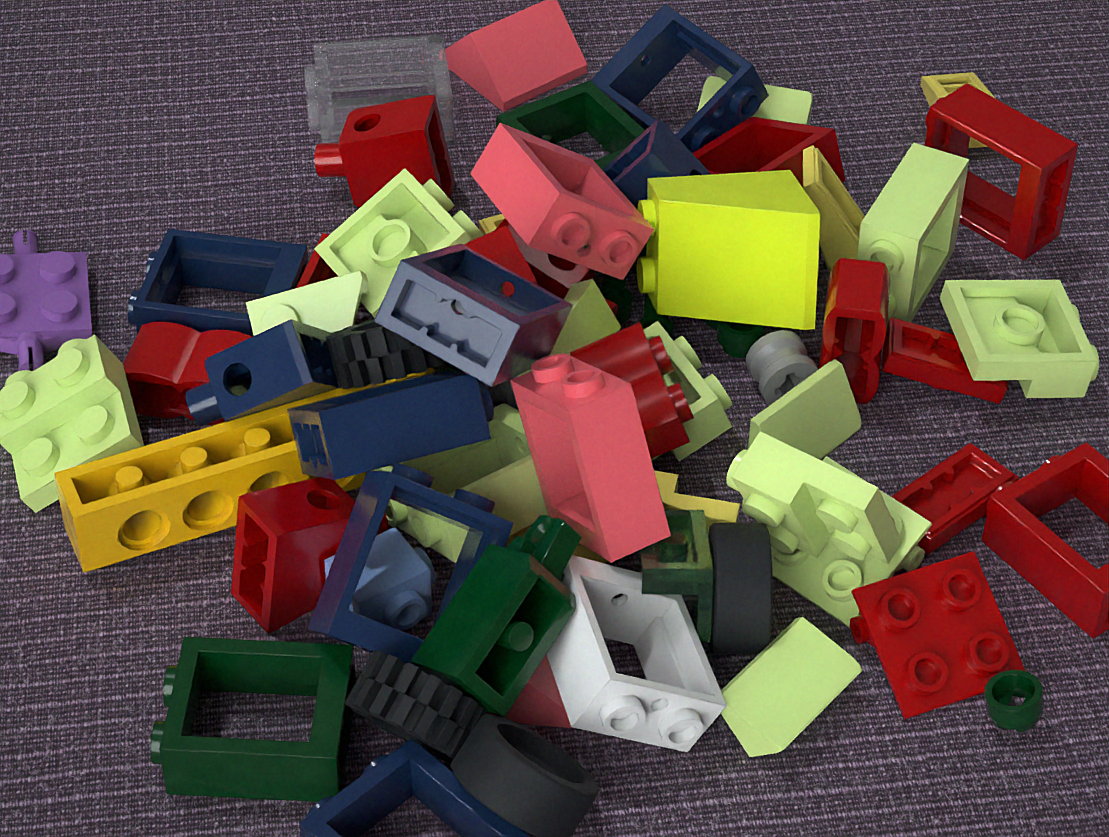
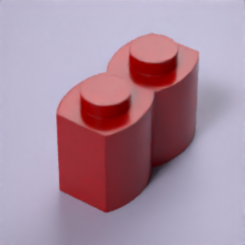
[818,258,890,404]
[123,322,252,426]
[569,322,694,459]

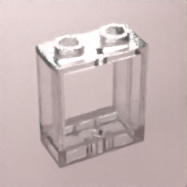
[304,35,454,145]

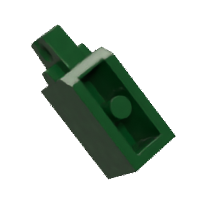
[411,515,582,717]

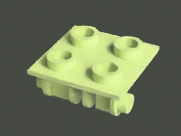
[771,456,932,628]

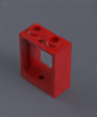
[925,83,1078,261]
[692,116,846,187]
[981,442,1109,639]

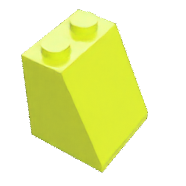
[637,170,821,330]

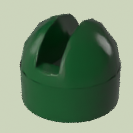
[985,670,1044,732]

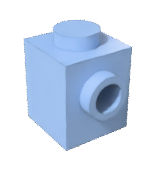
[324,527,436,631]

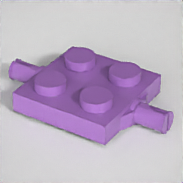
[0,230,92,371]

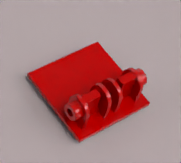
[850,551,1026,720]

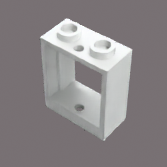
[546,555,727,752]

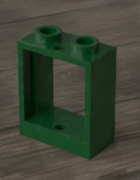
[496,80,645,169]
[150,637,356,802]

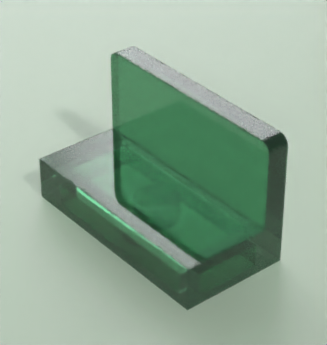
[638,510,714,642]

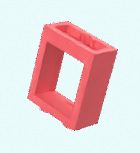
[470,123,655,280]
[510,354,671,563]

